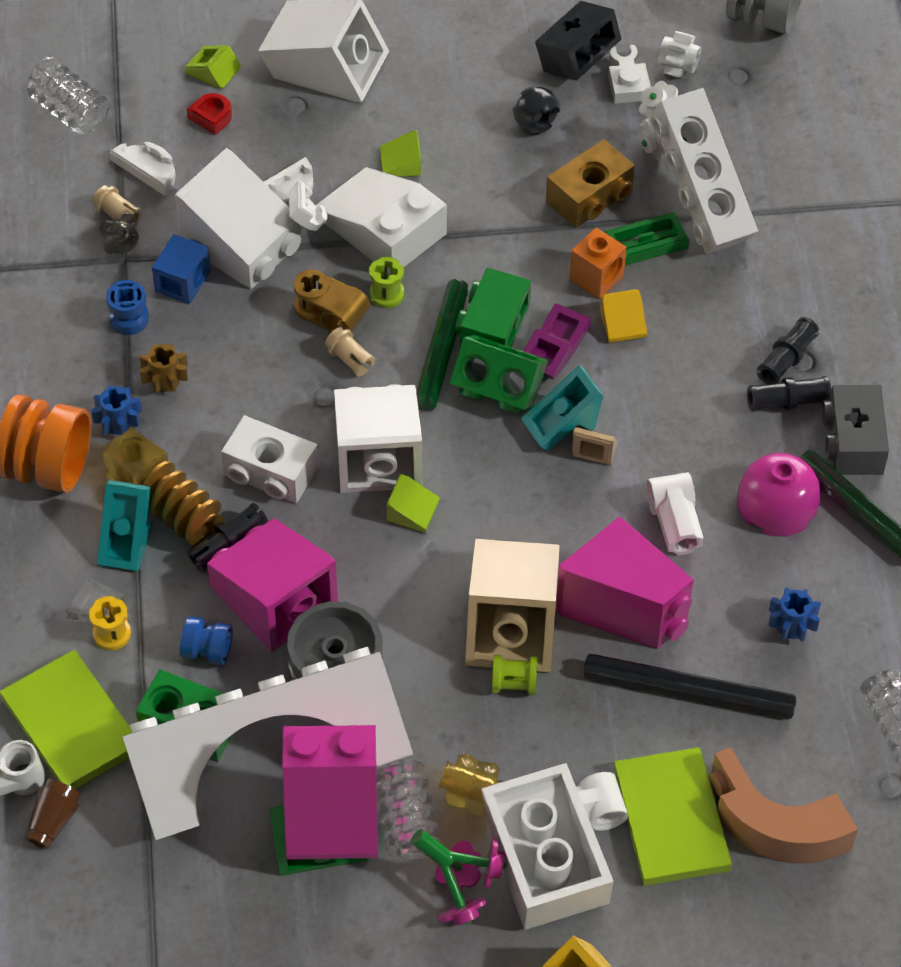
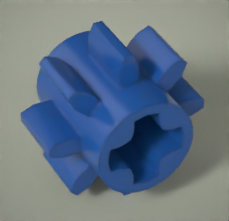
[91,385,142,436]
[768,587,821,642]

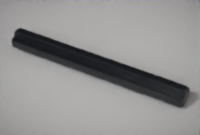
[583,653,796,719]

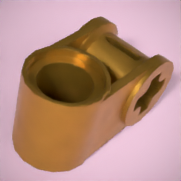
[294,269,370,333]

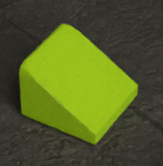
[184,45,241,88]
[380,130,421,177]
[387,474,440,533]

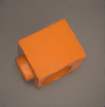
[569,227,627,299]

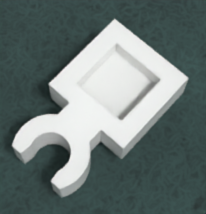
[608,45,651,104]

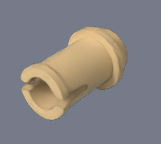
[92,185,142,230]
[325,327,375,377]

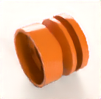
[0,394,91,494]

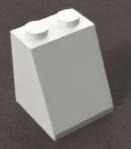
[258,0,389,102]
[175,148,301,290]
[334,384,422,493]

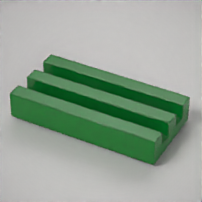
[603,212,689,266]

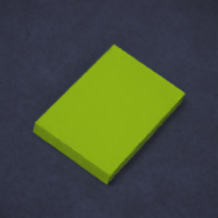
[0,649,132,789]
[613,747,732,886]

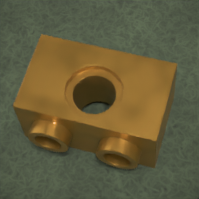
[546,139,635,228]

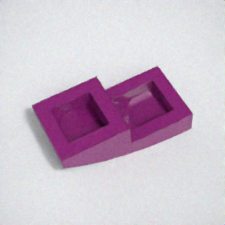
[523,303,591,380]

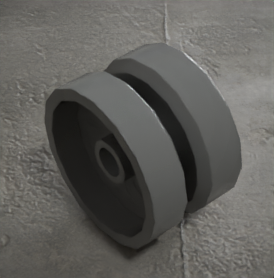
[287,601,383,681]

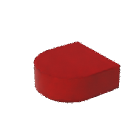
[186,93,232,135]

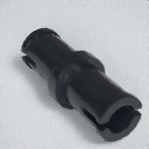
[756,317,819,384]
[747,376,832,411]
[187,503,269,573]

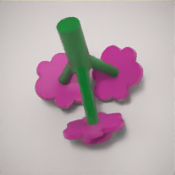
[411,829,507,926]

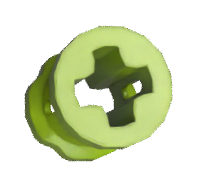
[369,257,404,308]
[492,654,537,695]

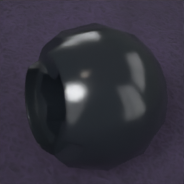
[513,86,560,133]

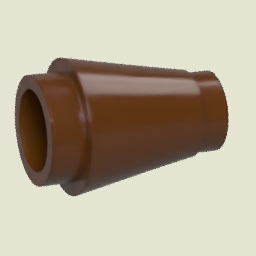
[25,779,80,849]

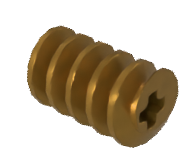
[139,460,224,547]

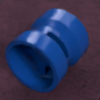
[106,280,149,335]
[180,616,233,666]

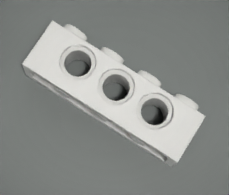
[651,88,758,254]

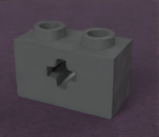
[822,385,889,475]

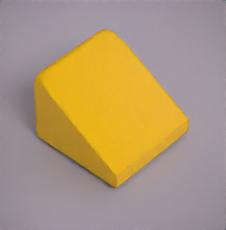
[600,289,648,343]

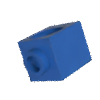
[152,234,211,304]

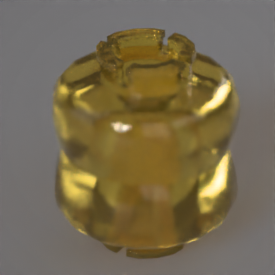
[438,753,505,816]

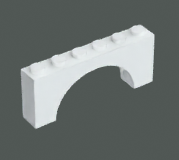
[123,646,413,840]

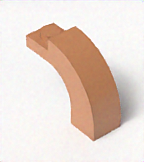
[709,747,858,864]

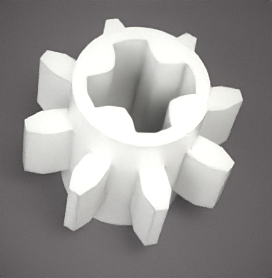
[657,31,701,78]

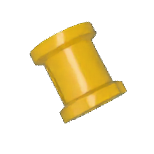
[89,596,131,651]

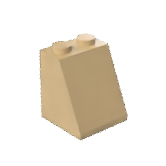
[465,539,560,672]

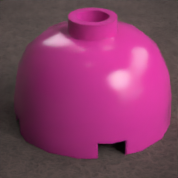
[737,452,820,537]

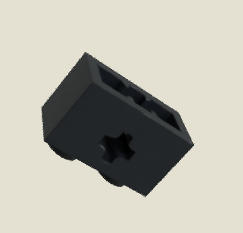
[535,0,622,81]

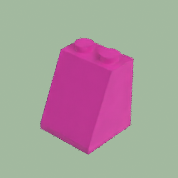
[555,516,694,649]
[207,518,338,652]
[282,725,378,859]

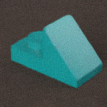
[521,365,604,451]
[97,480,153,571]

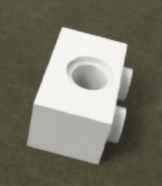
[221,415,319,504]

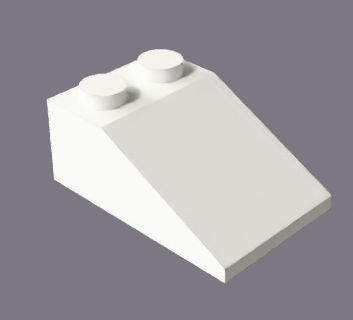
[315,167,447,275]
[481,763,614,930]

